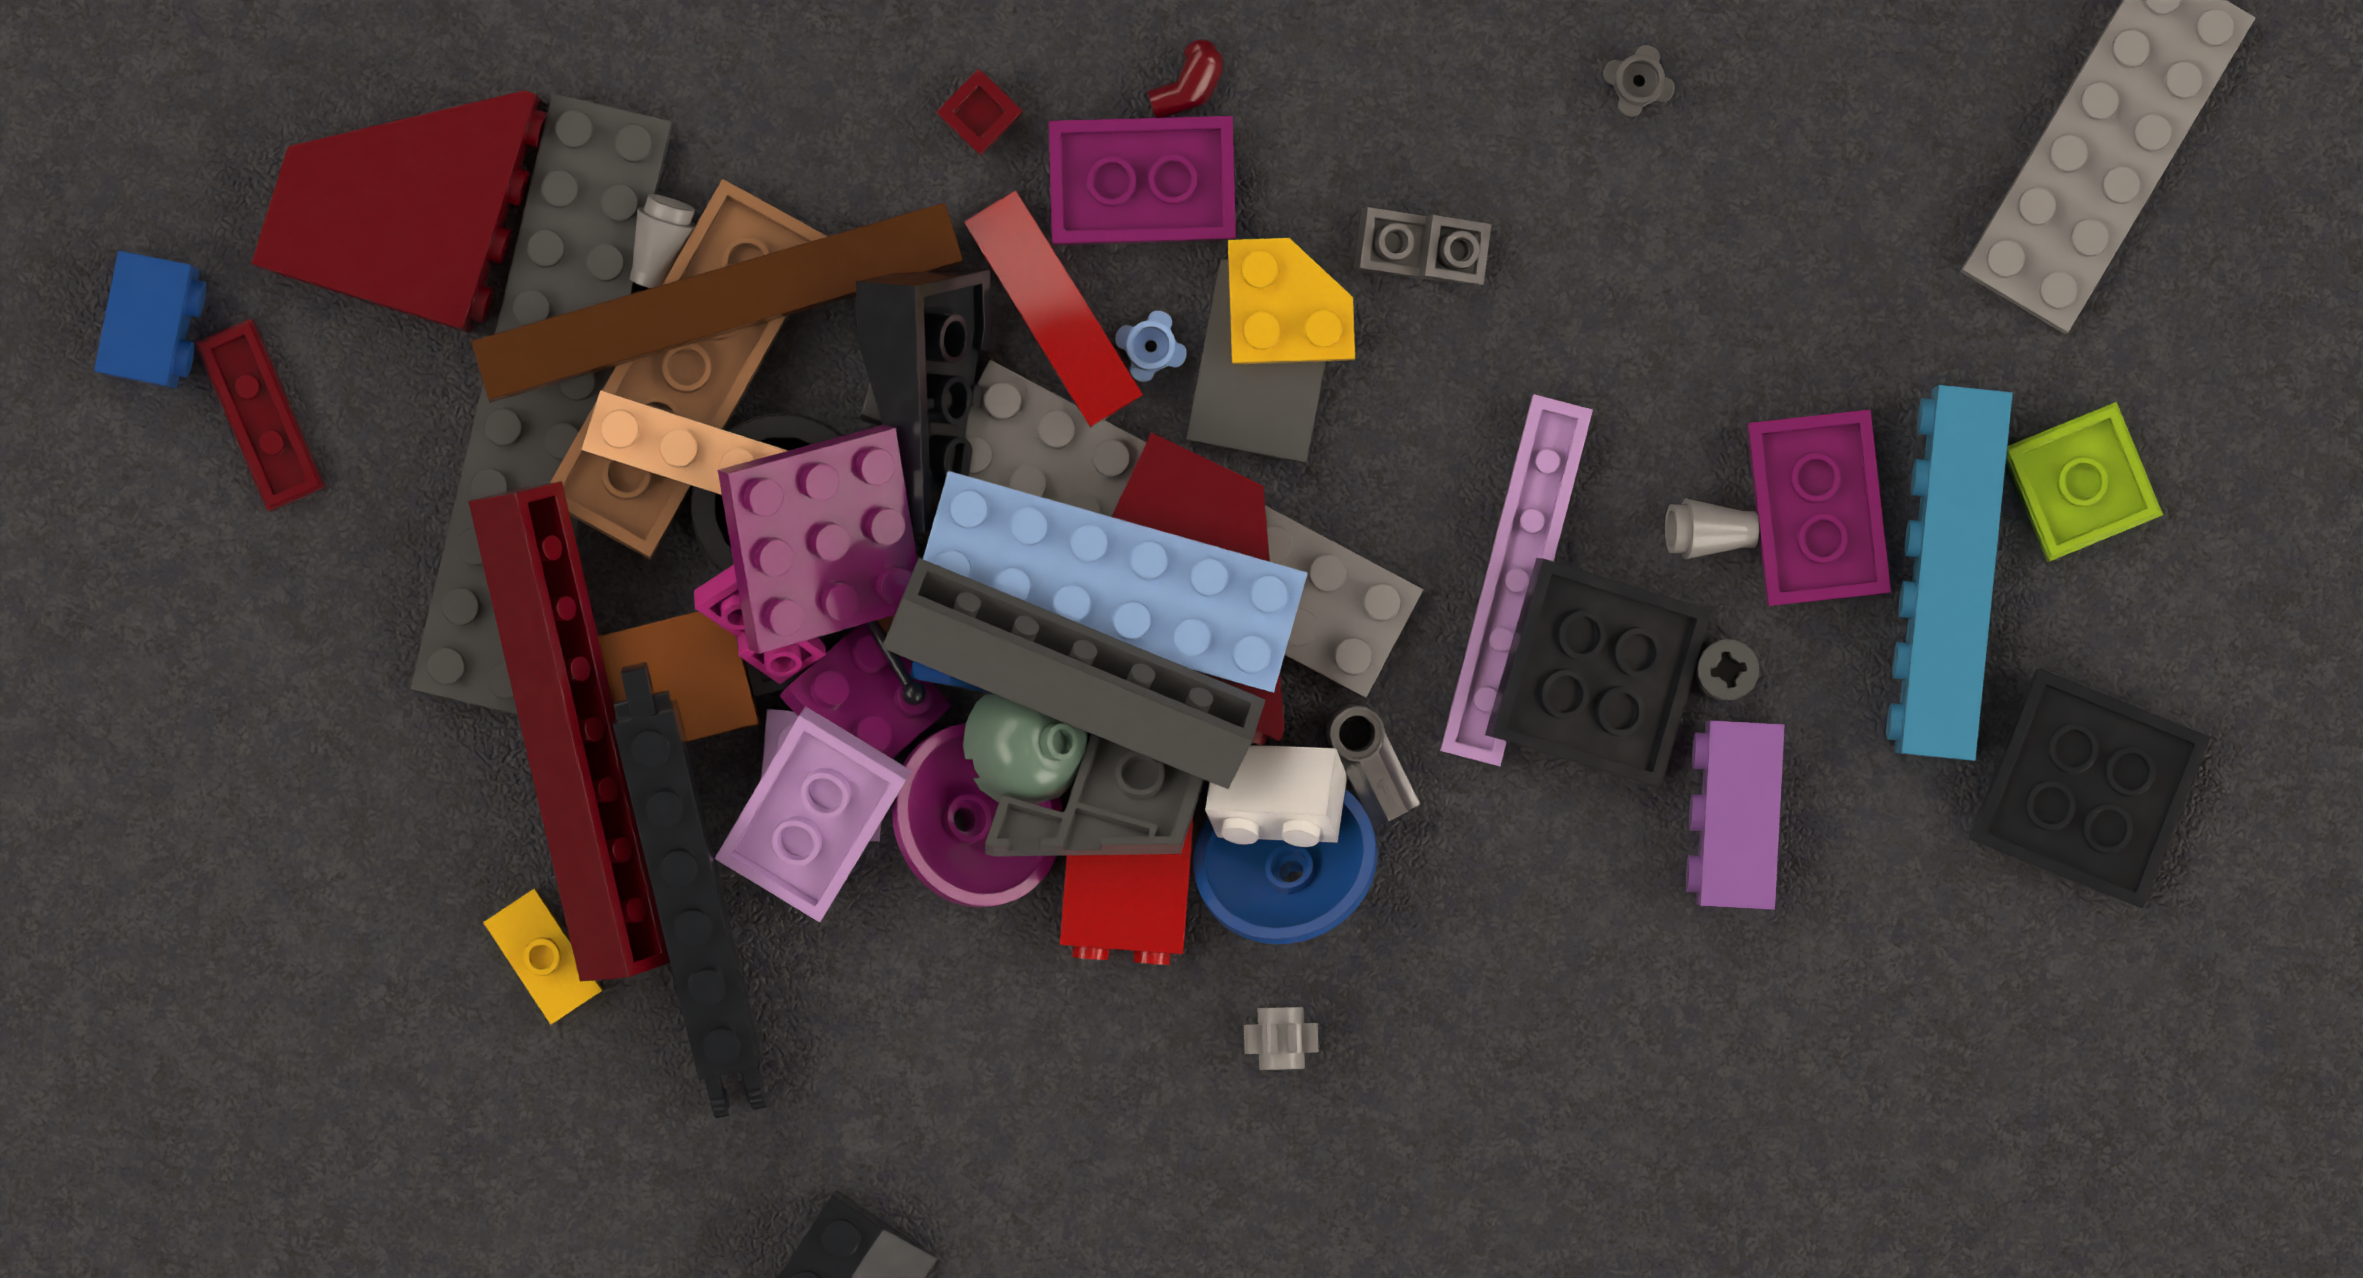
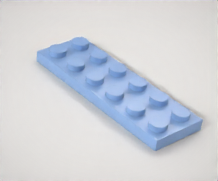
[923,471,1308,693]

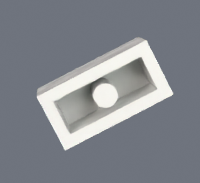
[1205,745,1347,847]

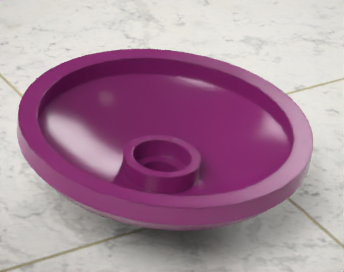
[892,723,1063,908]

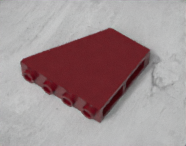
[251,90,548,333]
[1111,432,1285,746]

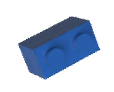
[94,250,206,389]

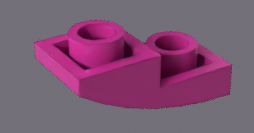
[694,564,826,684]

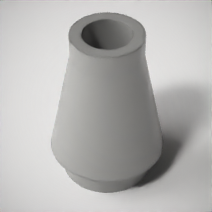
[629,194,696,288]
[1665,498,1759,560]

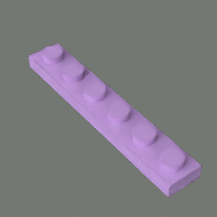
[1440,394,1593,766]

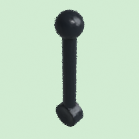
[865,620,926,706]

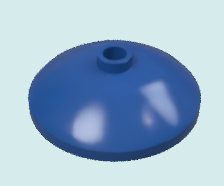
[1193,789,1378,944]

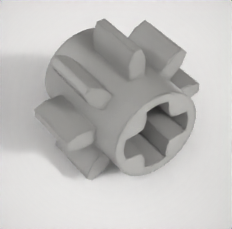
[1244,1007,1319,1070]

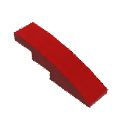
[964,190,1143,428]

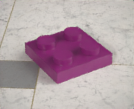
[779,624,952,759]

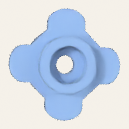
[1115,311,1186,382]

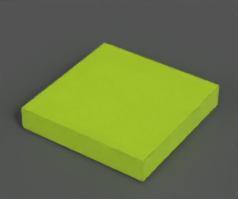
[2006,402,2163,562]

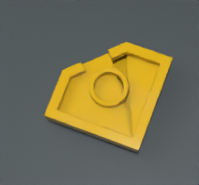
[1228,238,1355,364]

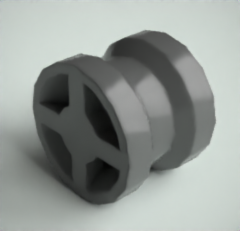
[1694,639,1759,701]

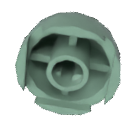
[963,693,1089,804]

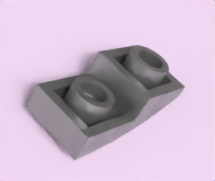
[1354,207,1492,285]

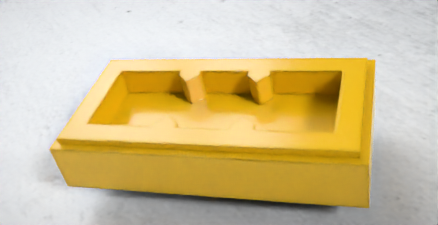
[483,888,604,1025]

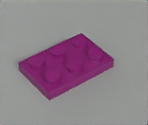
[1049,116,1236,245]
[1746,409,1891,607]

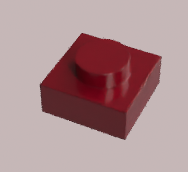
[936,68,1023,157]

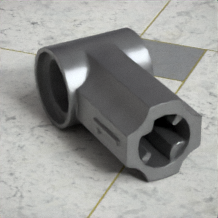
[1325,704,1420,827]

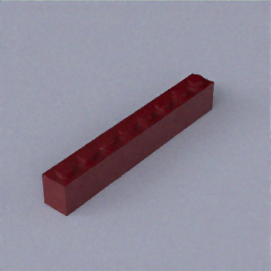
[468,481,670,982]

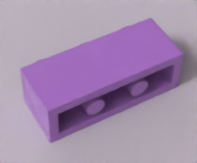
[1686,720,1785,910]

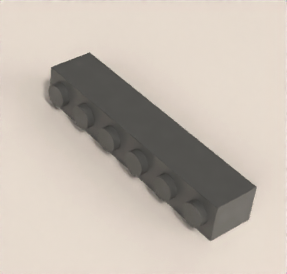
[882,558,1265,789]

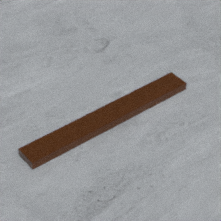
[471,202,963,403]

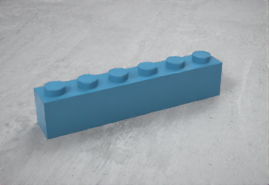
[1886,385,2013,761]

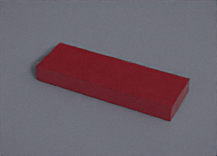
[195,319,326,512]

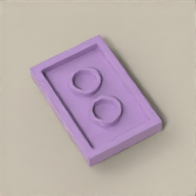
[714,706,912,922]

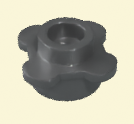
[1603,45,1675,117]

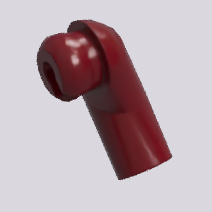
[1147,39,1223,118]

